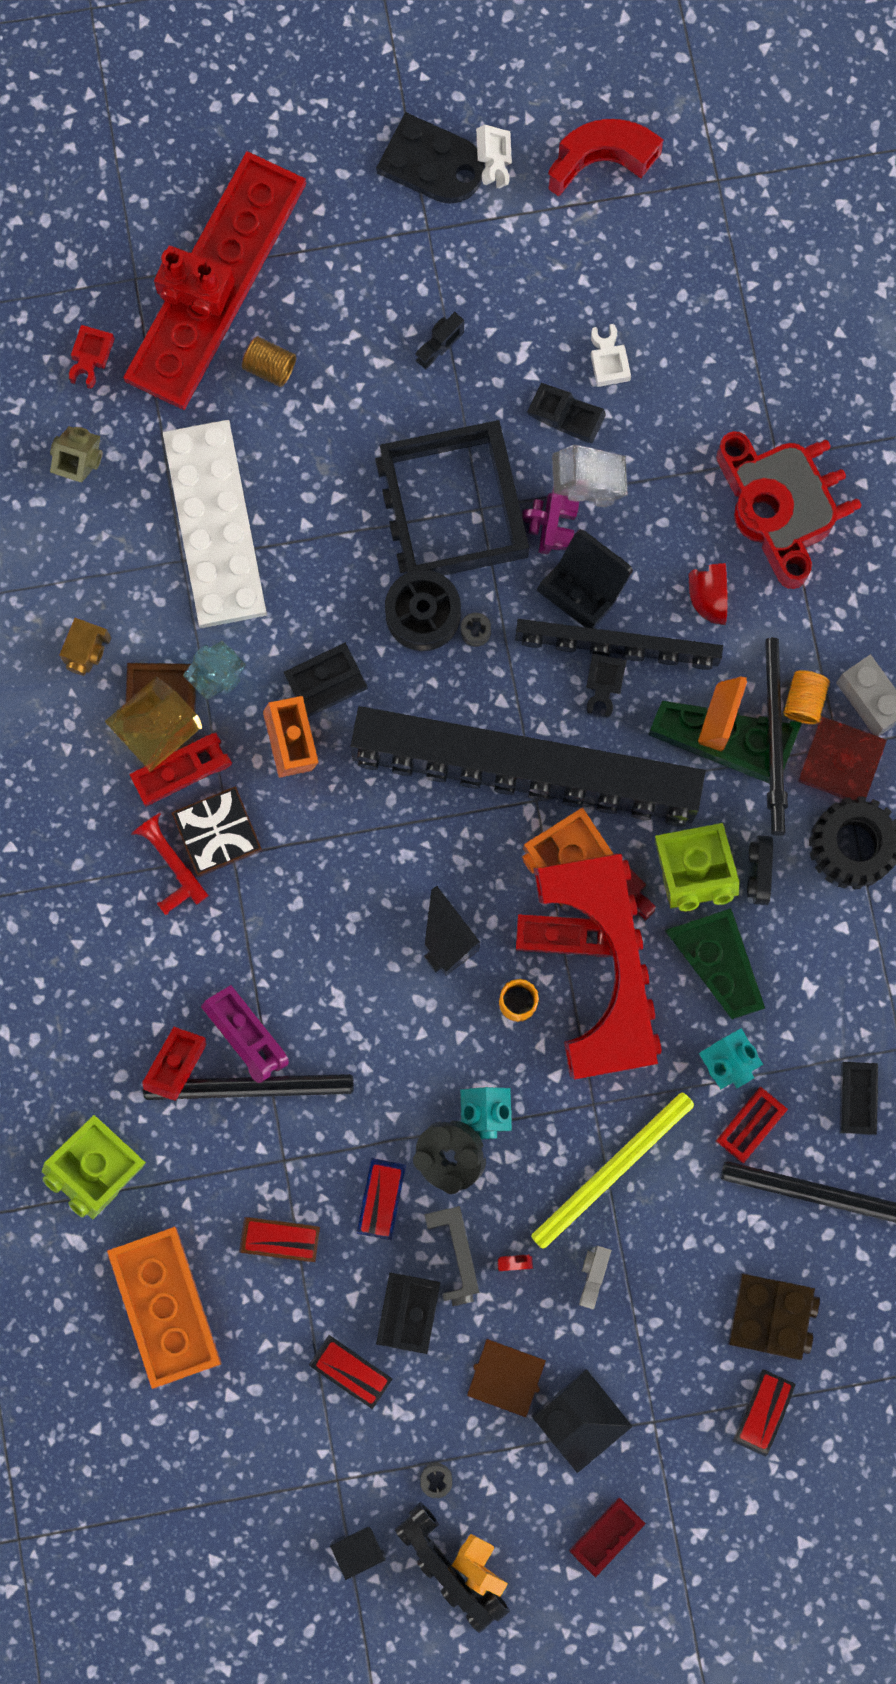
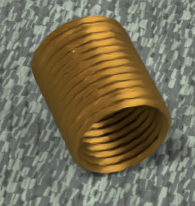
[242,336,296,387]

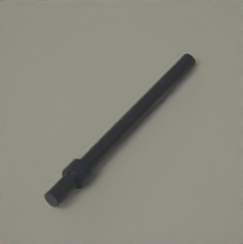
[765,637,788,836]

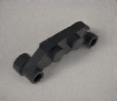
[395,1502,510,1633]

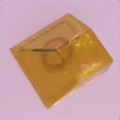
[105,677,202,772]

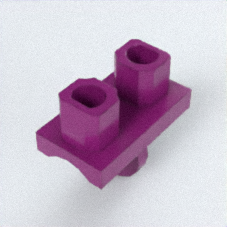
[522,485,580,555]

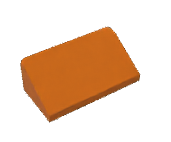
[698,676,747,751]

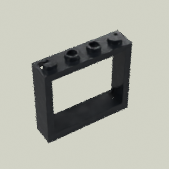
[375,420,529,576]

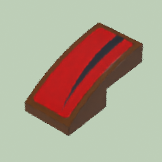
[239,1217,320,1262]

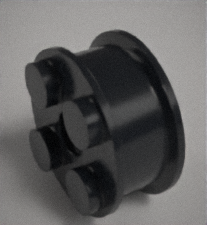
[385,570,461,651]

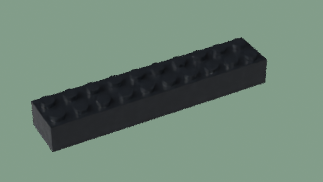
[350,706,706,827]

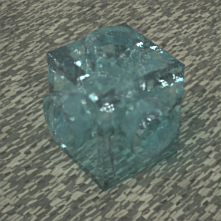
[183,641,246,700]

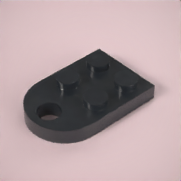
[376,112,483,203]

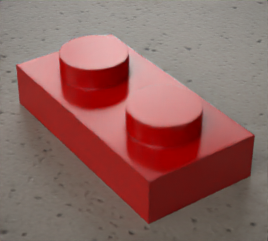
[142,1026,207,1101]

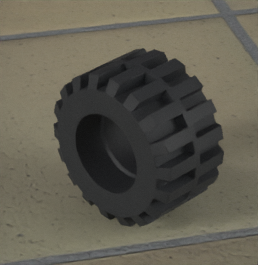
[809,796,896,889]

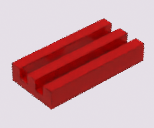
[715,1086,788,1164]

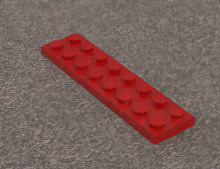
[123,151,306,411]

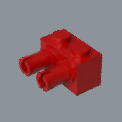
[154,245,235,317]

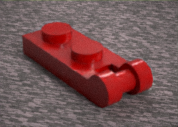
[129,733,232,807]
[516,914,612,957]

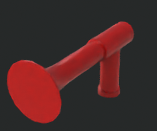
[131,813,209,915]

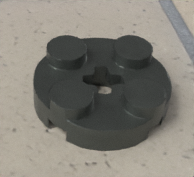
[413,1120,486,1194]

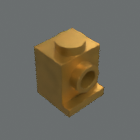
[59,618,111,676]

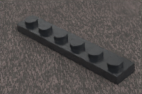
[515,619,723,670]

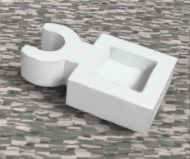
[476,124,512,189]
[591,324,631,387]

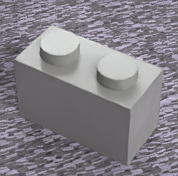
[836,654,896,738]

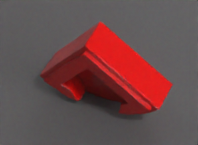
[497,1254,533,1272]

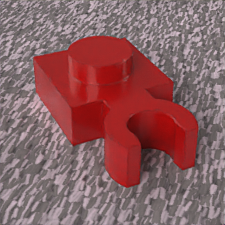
[69,325,115,389]

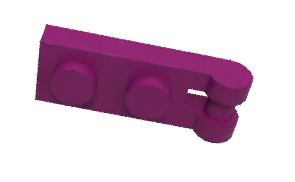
[201,985,289,1083]

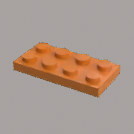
[107,1227,222,1389]

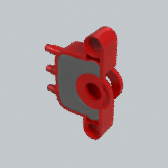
[716,431,862,589]

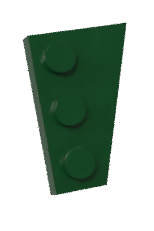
[665,908,766,1020]

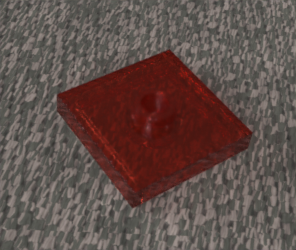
[797,716,887,800]

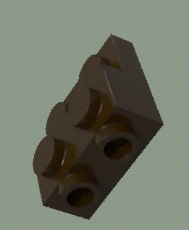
[728,1273,820,1360]

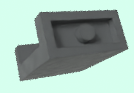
[424,1206,480,1306]

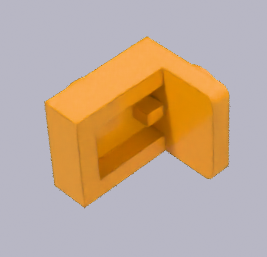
[451,1534,508,1597]

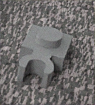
[579,1246,612,1309]

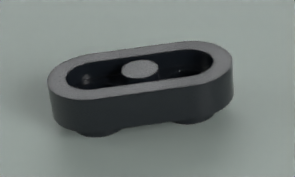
[747,835,773,905]

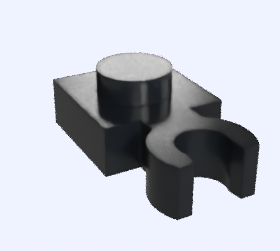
[415,312,465,370]
[586,654,626,717]

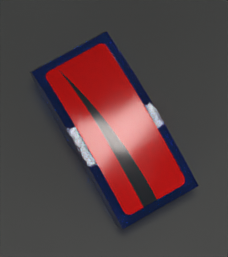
[357,1158,406,1241]

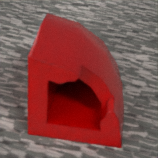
[688,563,728,625]

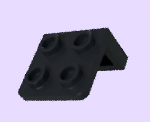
[536,529,633,628]

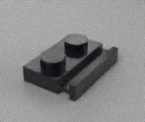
[284,642,368,717]
[376,1272,441,1354]

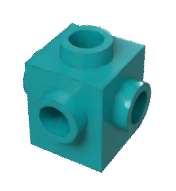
[699,1028,763,1090]
[460,1087,512,1139]

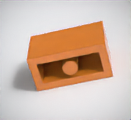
[263,696,319,778]

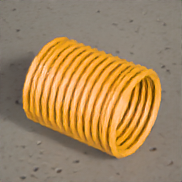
[783,670,830,724]
[499,979,539,1022]

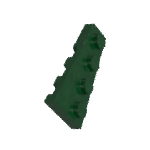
[648,701,802,784]

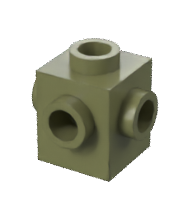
[50,426,103,483]

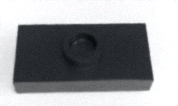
[839,1062,878,1135]

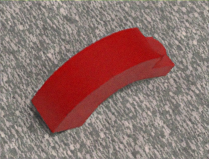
[548,119,664,197]

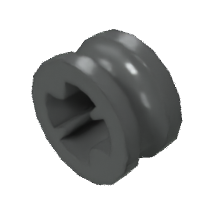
[461,613,491,647]
[420,1463,452,1498]

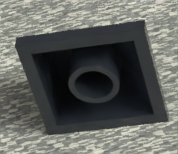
[423,886,480,976]
[531,1369,633,1473]

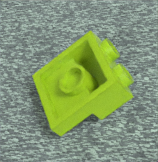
[655,823,740,912]
[41,1115,146,1220]

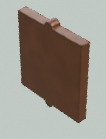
[467,1339,546,1417]

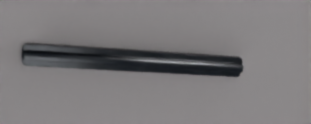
[143,1074,354,1100]
[721,1161,896,1223]

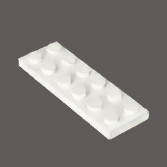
[163,420,267,628]

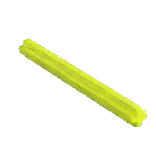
[531,1092,694,1249]

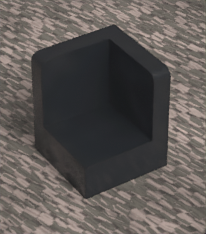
[330,1527,386,1580]

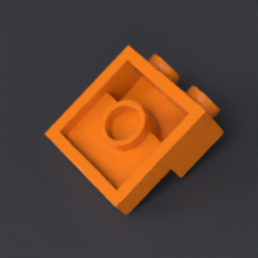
[521,807,613,906]

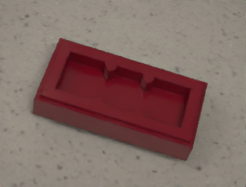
[569,1497,646,1578]

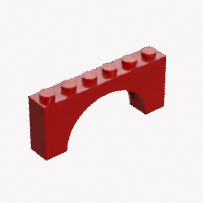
[533,853,662,1079]

